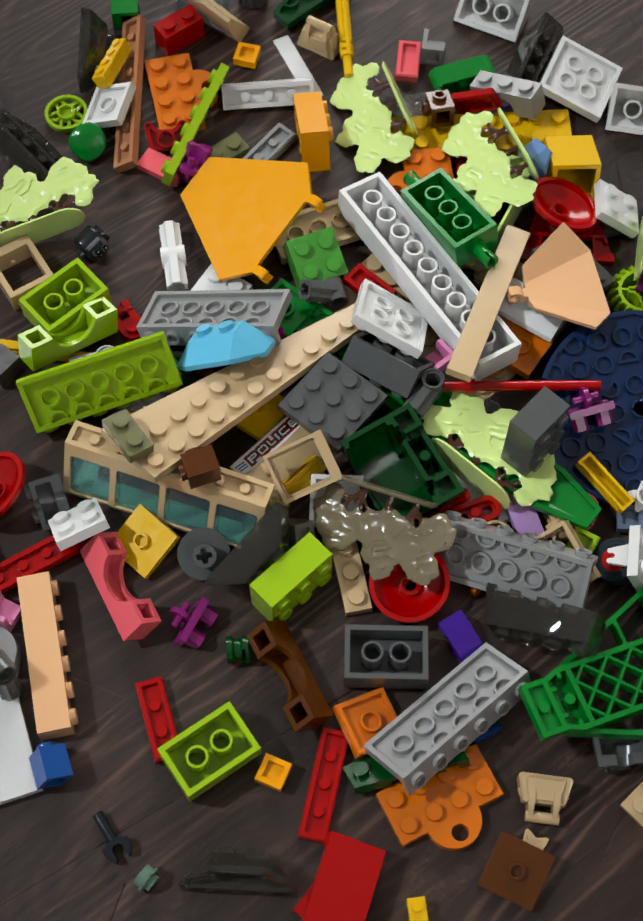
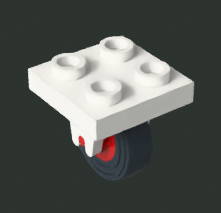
[593,525,643,592]

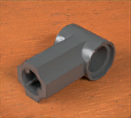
[298,277,348,310]
[403,368,445,420]
[0,649,23,701]

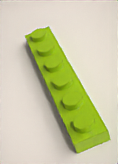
[160,63,229,186]

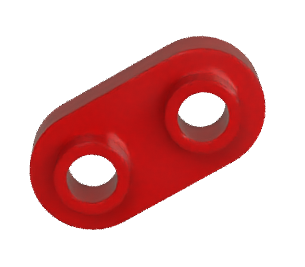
[452,495,501,522]

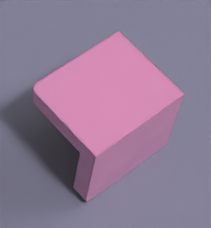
[425,338,454,376]
[0,591,22,633]

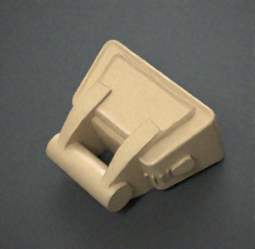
[297,15,340,60]
[516,772,574,826]

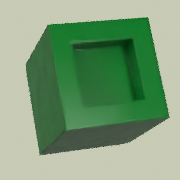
[111,0,140,29]

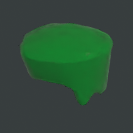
[69,122,107,162]

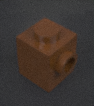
[421,89,455,128]
[178,445,222,489]

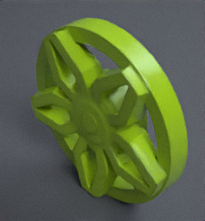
[45,95,88,134]

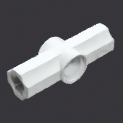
[159,220,188,291]

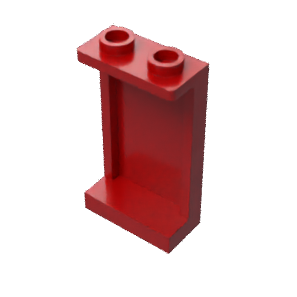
[301,831,386,921]

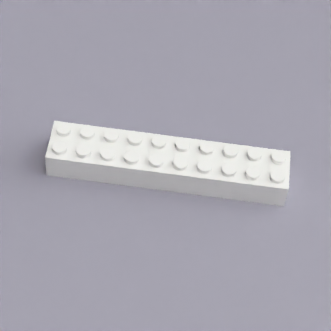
[337,172,522,381]

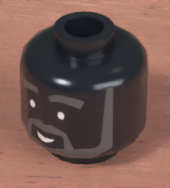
[74,225,110,261]

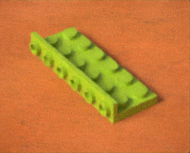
[16,331,183,433]

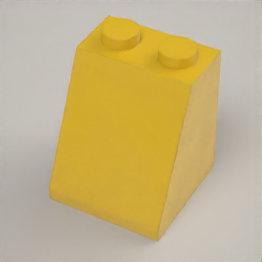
[544,135,602,203]

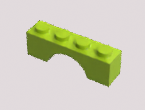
[17,296,118,372]

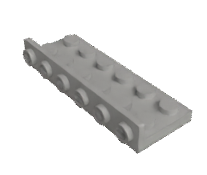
[136,289,293,346]
[437,510,598,620]
[363,642,531,795]

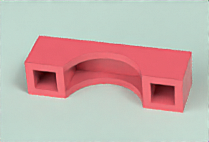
[80,532,162,641]

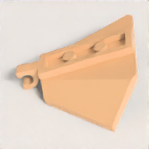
[506,222,610,330]

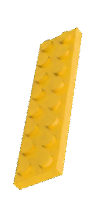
[388,109,572,161]

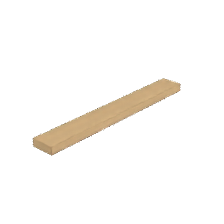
[445,225,530,383]

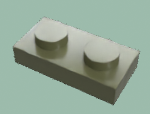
[211,132,250,159]
[102,408,154,463]

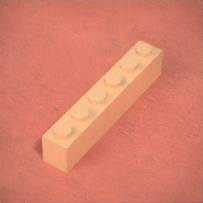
[17,571,78,741]

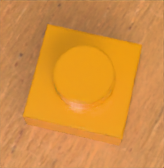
[233,42,261,69]
[254,753,292,792]

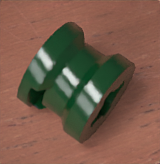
[226,635,250,664]

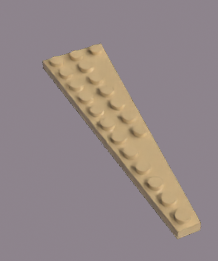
[101,303,364,484]

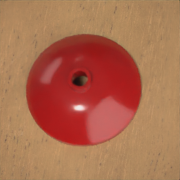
[531,177,597,233]
[0,452,26,516]
[369,553,450,623]

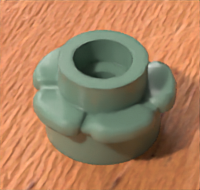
[133,864,160,892]

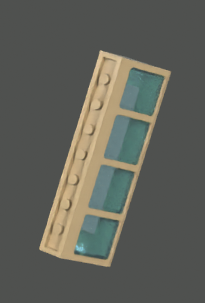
[63,420,277,556]

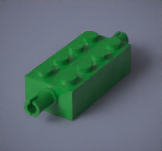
[400,168,499,269]

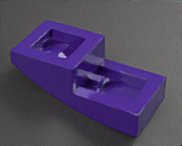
[437,609,483,663]

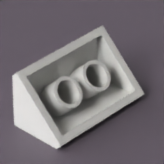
[453,0,531,42]
[605,82,643,135]
[498,277,568,342]

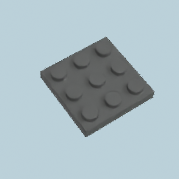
[278,352,388,454]

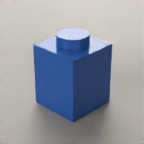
[29,741,73,790]

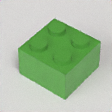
[283,226,348,289]

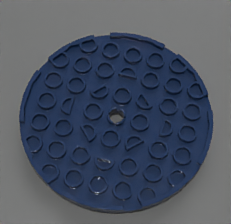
[538,310,643,506]

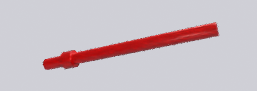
[444,378,601,394]

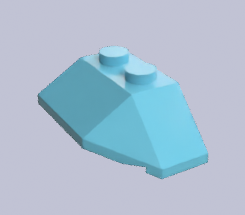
[177,320,276,371]

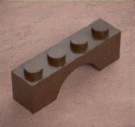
[246,620,334,732]

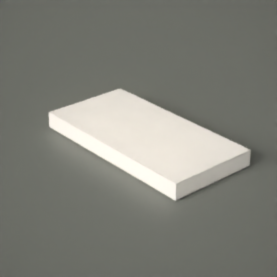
[0,697,43,805]

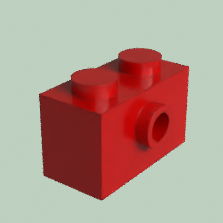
[153,4,205,56]

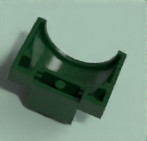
[342,402,464,519]

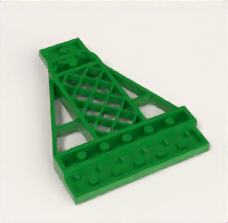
[518,587,643,742]

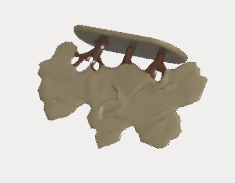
[313,476,457,586]

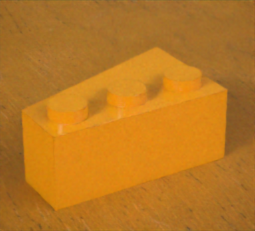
[293,92,333,172]

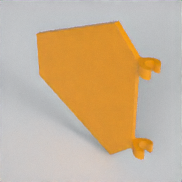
[180,157,327,285]

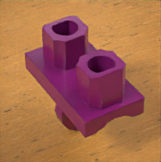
[179,141,213,183]
[567,387,615,433]
[169,597,218,649]

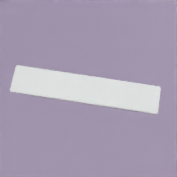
[273,35,323,96]

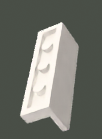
[221,78,314,110]

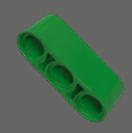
[428,55,497,95]

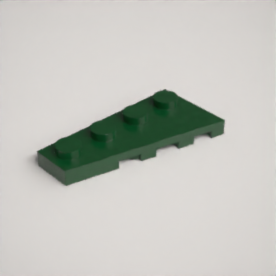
[273,0,332,30]
[343,751,470,795]

